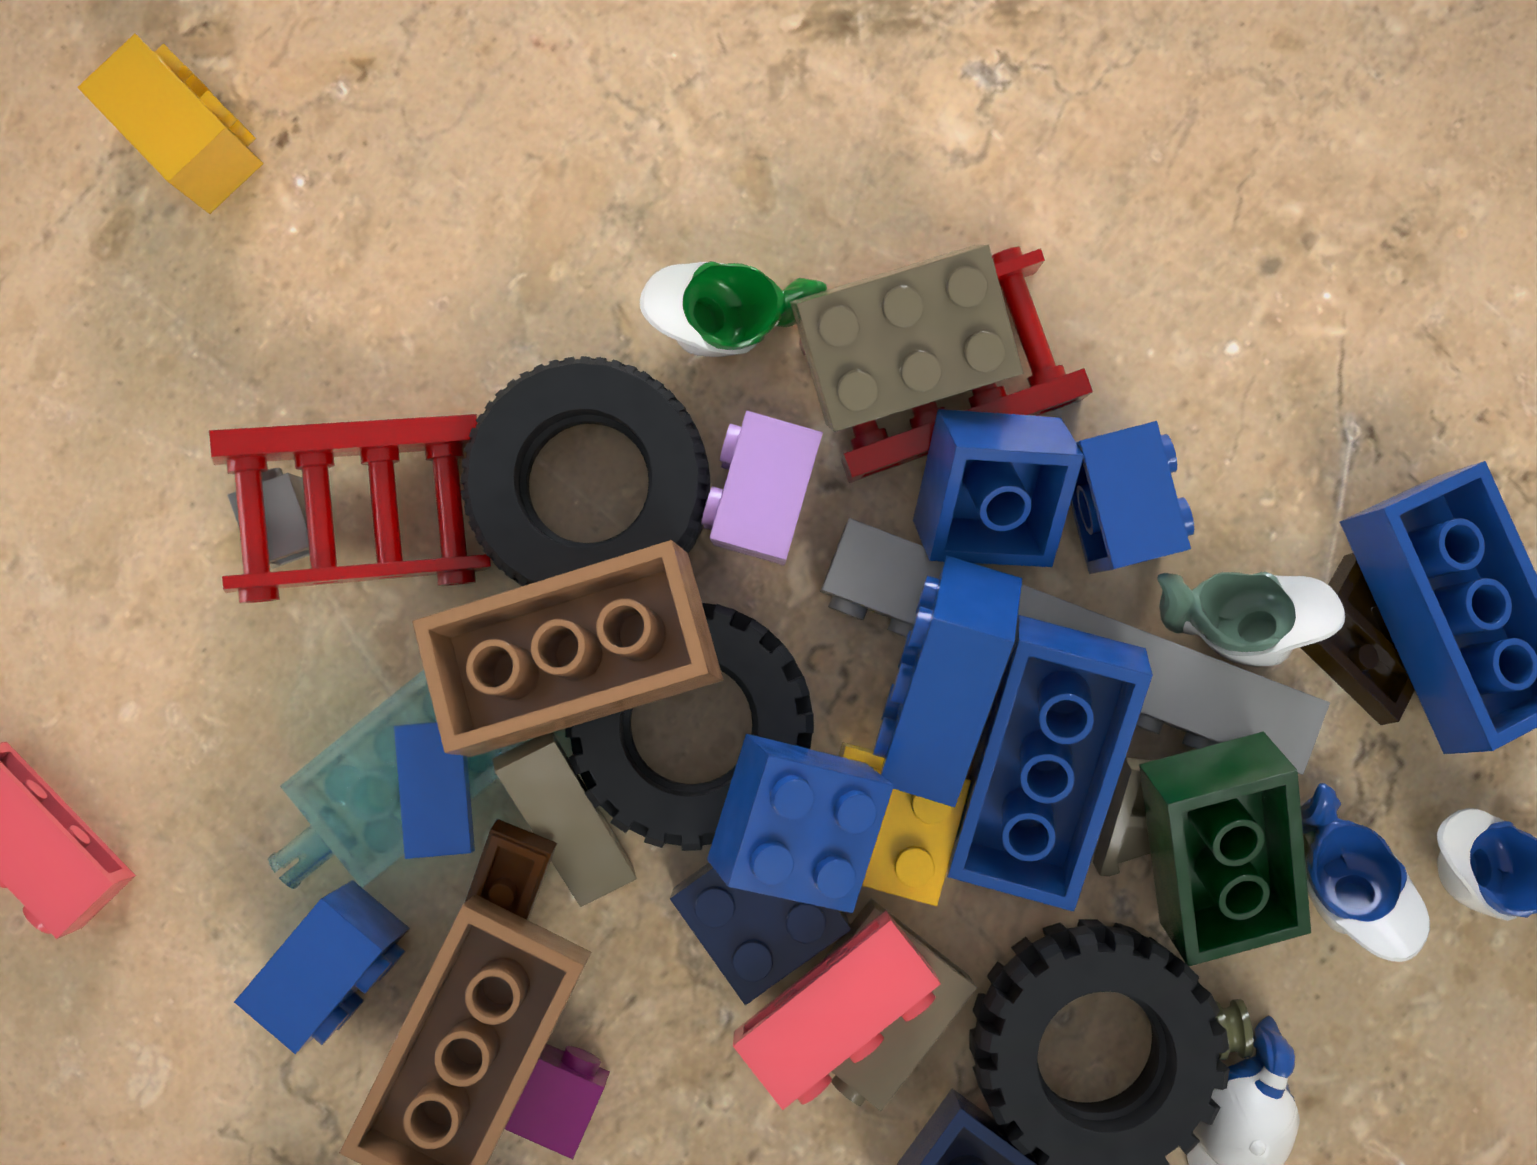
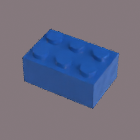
[872,555,1022,807]

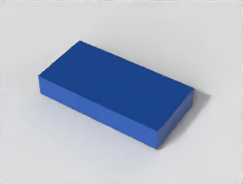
[394,722,475,859]

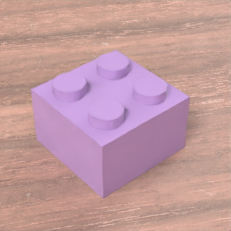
[701,410,823,566]

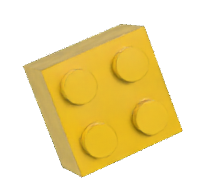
[77,33,264,214]
[838,742,971,906]

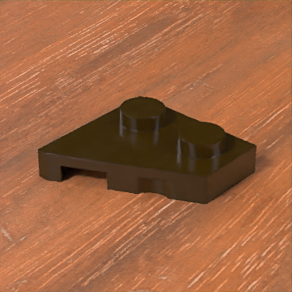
[1300,553,1415,725]

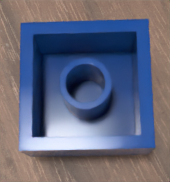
[913,409,1084,567]
[1070,421,1194,574]
[707,734,894,913]
[234,880,410,1054]

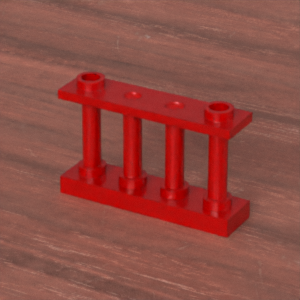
[799,246,1093,483]
[209,414,491,603]

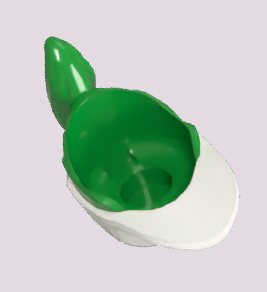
[640,261,827,357]

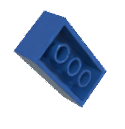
[1340,461,1537,754]
[947,615,1153,912]

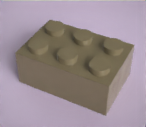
[790,245,1024,432]

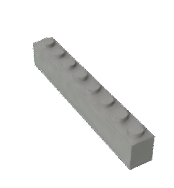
[820,518,1330,775]

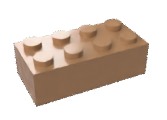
[412,540,724,757]
[339,894,592,1165]

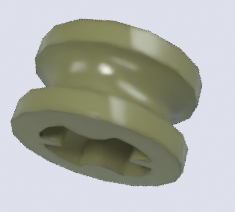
[1215,999,1254,1061]

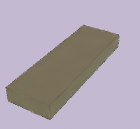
[492,732,637,907]

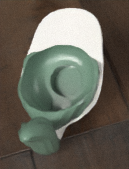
[1157,572,1345,666]

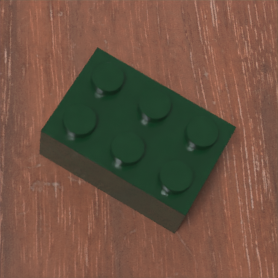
[1139,731,1311,966]

